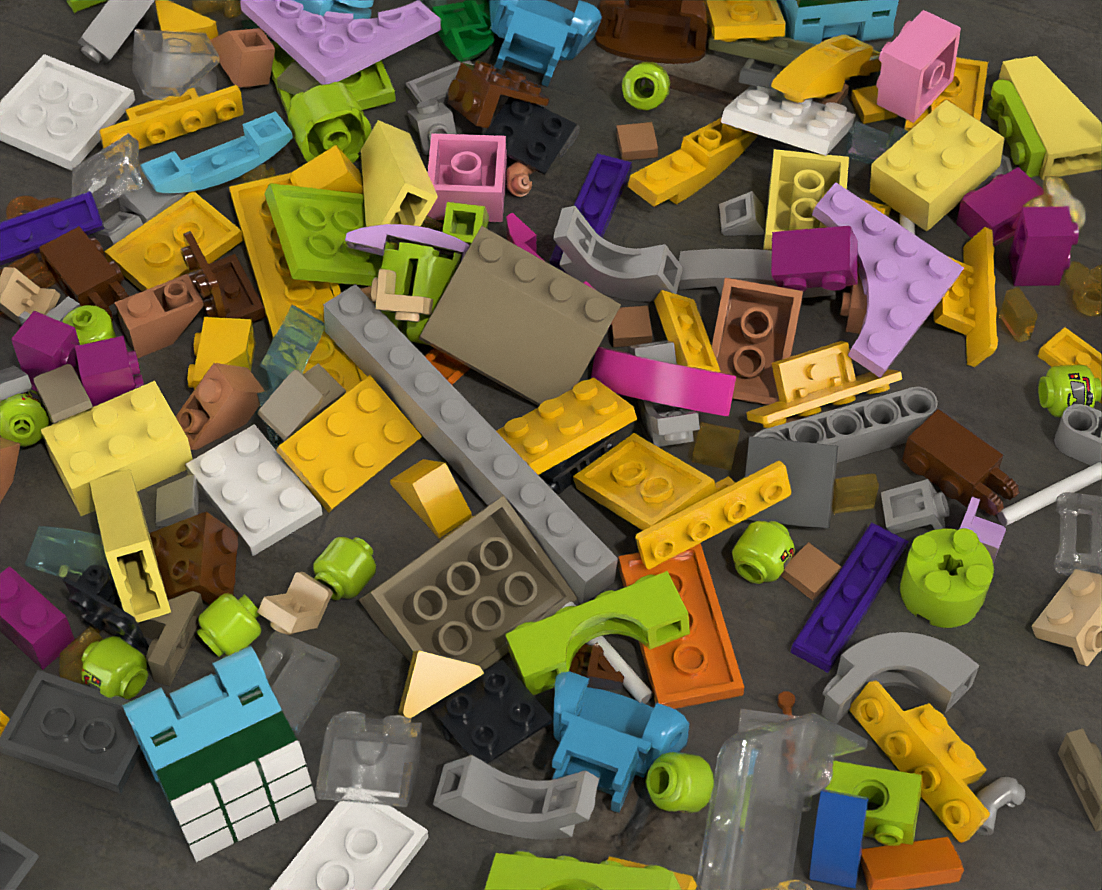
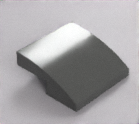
[745,436,838,528]

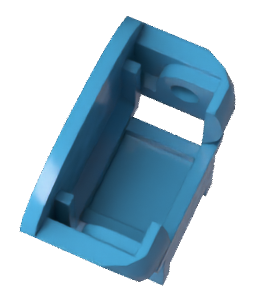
[488,0,602,87]
[552,672,690,813]

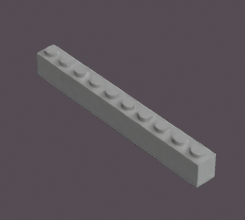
[323,284,618,604]

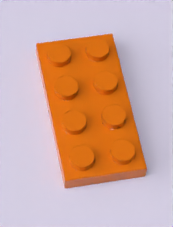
[618,543,745,709]

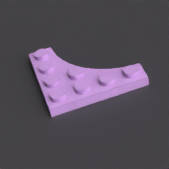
[240,0,441,85]
[812,182,964,378]

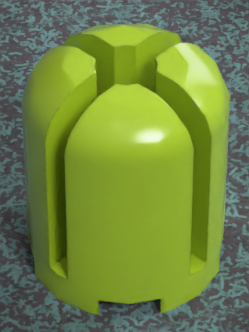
[375,242,462,345]

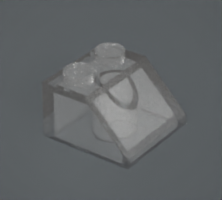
[132,29,220,100]
[315,711,422,807]

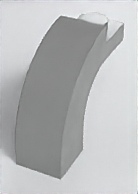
[553,206,683,302]
[628,340,700,447]
[821,632,979,725]
[433,755,599,840]

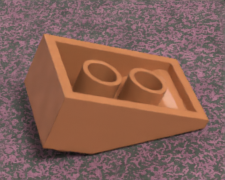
[712,278,803,405]

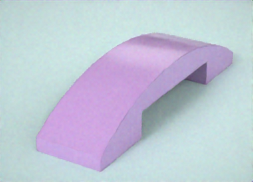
[345,224,470,261]

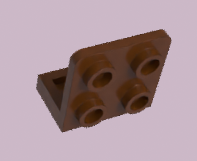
[447,61,550,128]
[180,231,266,322]
[149,511,238,605]

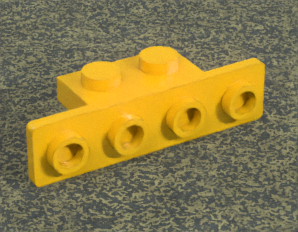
[99,85,244,159]
[934,227,998,367]
[746,341,902,428]
[635,461,792,569]
[849,680,990,843]

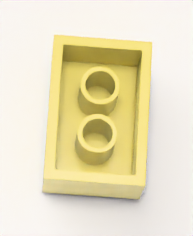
[870,100,1004,232]
[763,149,849,251]
[41,381,193,516]

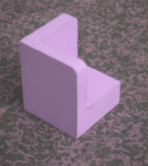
[960,497,1006,564]

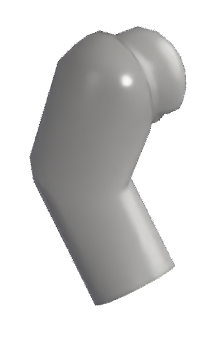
[975,777,1025,836]

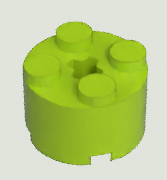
[288,82,372,163]
[900,528,994,628]

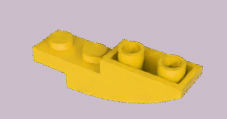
[771,34,882,103]
[627,118,757,207]

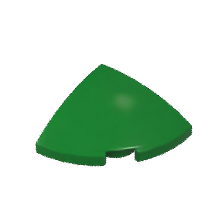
[431,0,495,62]

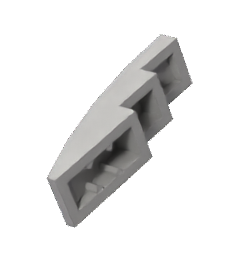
[678,249,836,298]

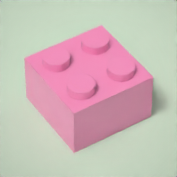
[876,10,961,123]
[427,134,507,222]

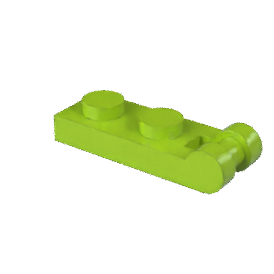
[986,79,1046,177]

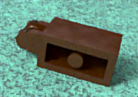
[39,226,129,321]
[902,409,1020,516]

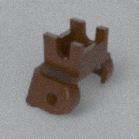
[595,0,708,64]

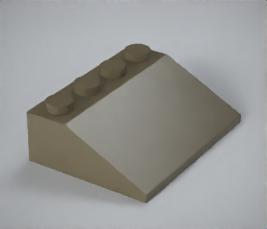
[419,226,621,406]
[359,495,578,671]

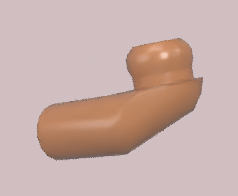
[506,161,536,197]

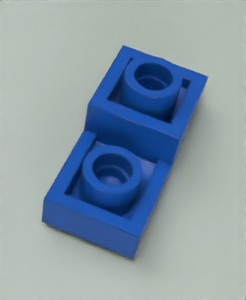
[809,789,869,889]

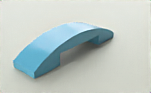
[140,111,293,193]

